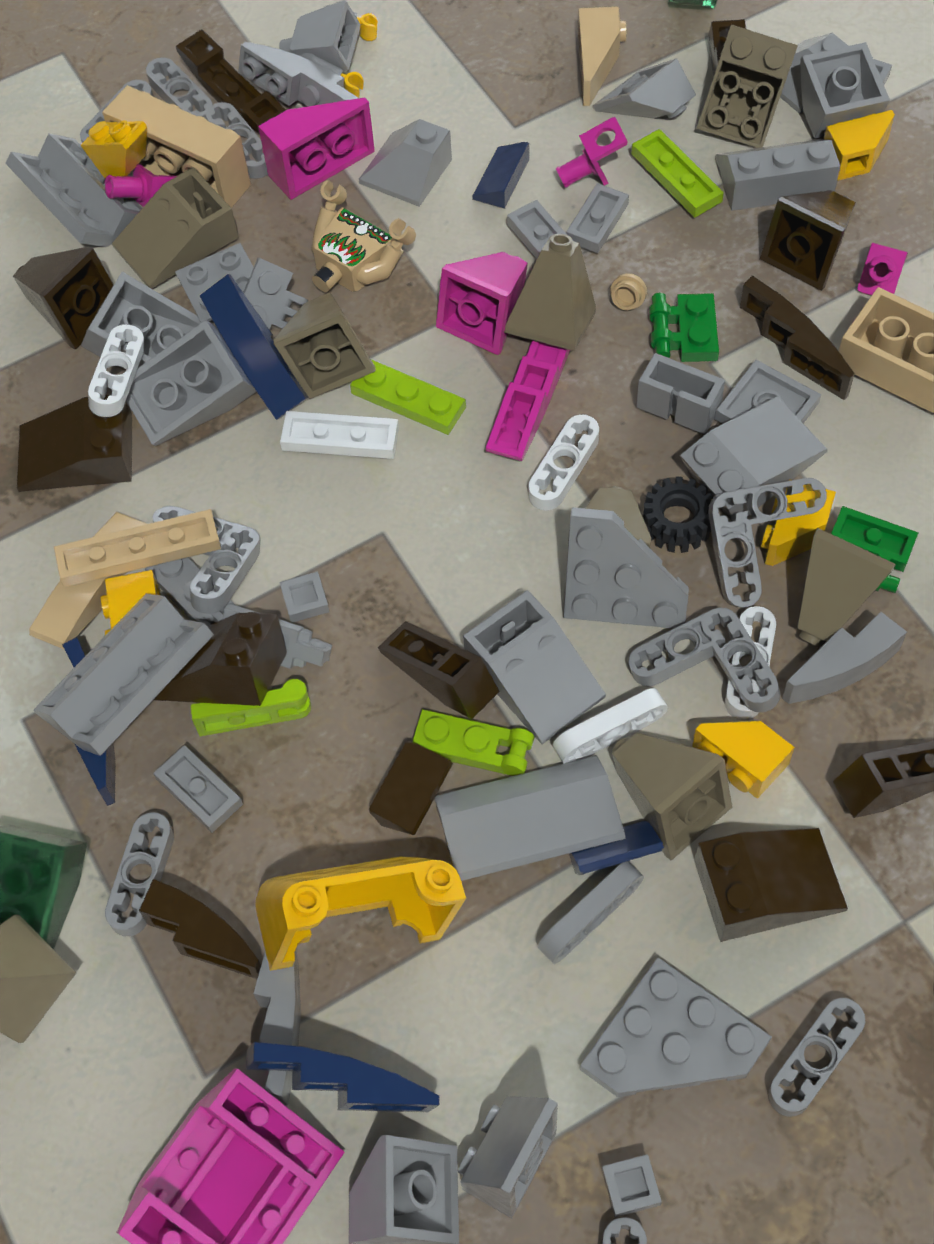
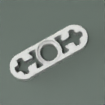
[88,325,144,417]
[529,415,599,511]
[725,606,776,720]
[553,688,668,764]

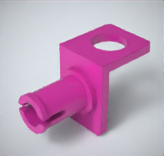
[556,117,628,188]
[105,164,177,207]
[857,243,908,295]

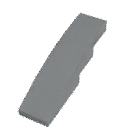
[253,950,301,1106]

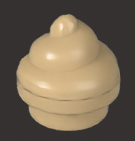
[610,273,647,310]

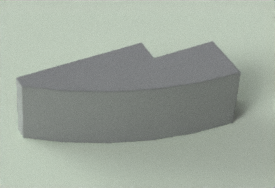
[782,612,907,704]

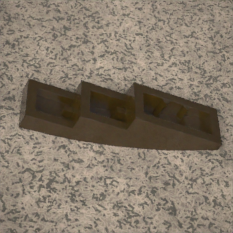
[740,276,855,400]

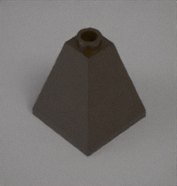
[760,190,856,291]
[13,247,114,350]

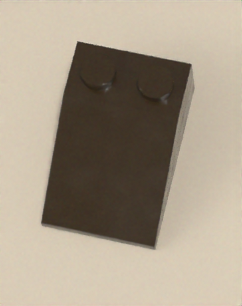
[17,394,132,492]
[153,612,287,706]
[694,828,848,942]

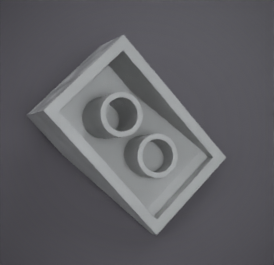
[81,272,201,368]
[126,320,257,446]
[680,396,828,521]
[458,1096,558,1218]

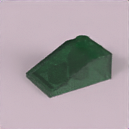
[0,825,87,950]

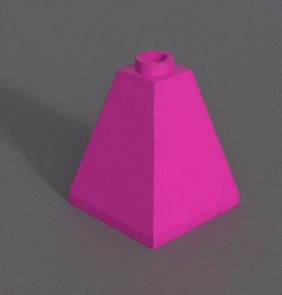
[436,252,528,355]

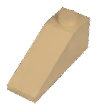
[578,7,626,106]

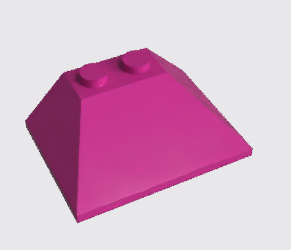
[116,1068,345,1244]

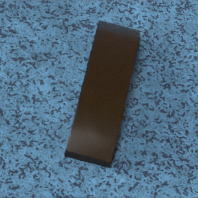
[176,29,286,132]

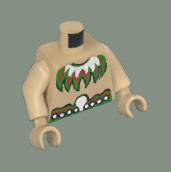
[312,180,416,292]

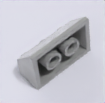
[716,139,840,211]

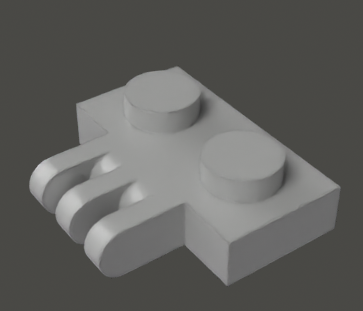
[243,257,308,329]

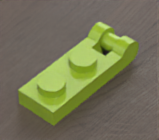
[191,679,311,737]
[412,709,535,776]

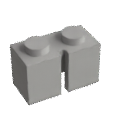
[637,353,725,434]

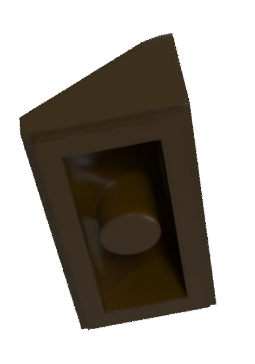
[369,741,453,835]

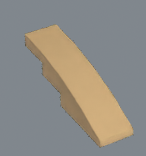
[29,512,147,649]

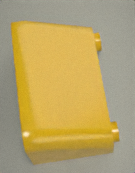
[255,856,466,971]

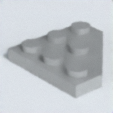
[564,507,689,628]
[580,958,772,1097]

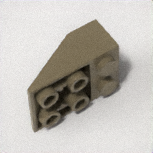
[697,24,798,148]
[112,167,239,289]

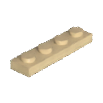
[54,509,221,587]

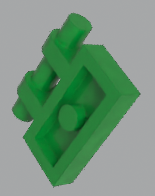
[649,293,719,362]
[831,506,919,593]

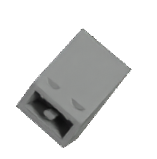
[463,590,606,744]

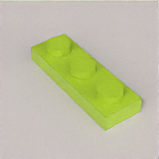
[631,129,724,218]
[350,359,466,435]

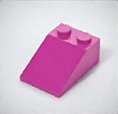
[258,97,375,200]

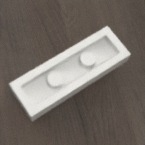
[280,411,399,459]

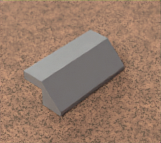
[5,133,142,247]
[33,593,214,756]
[434,755,626,881]

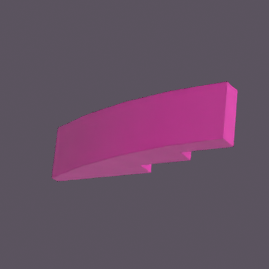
[485,340,570,461]

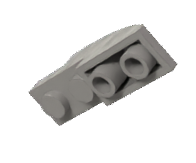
[238,42,358,107]

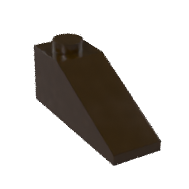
[378,621,500,719]
[833,741,934,818]

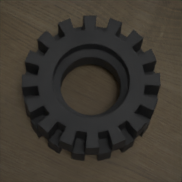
[643,476,713,553]

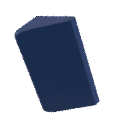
[472,142,530,209]
[569,821,664,875]

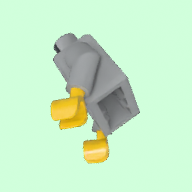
[279,0,378,98]

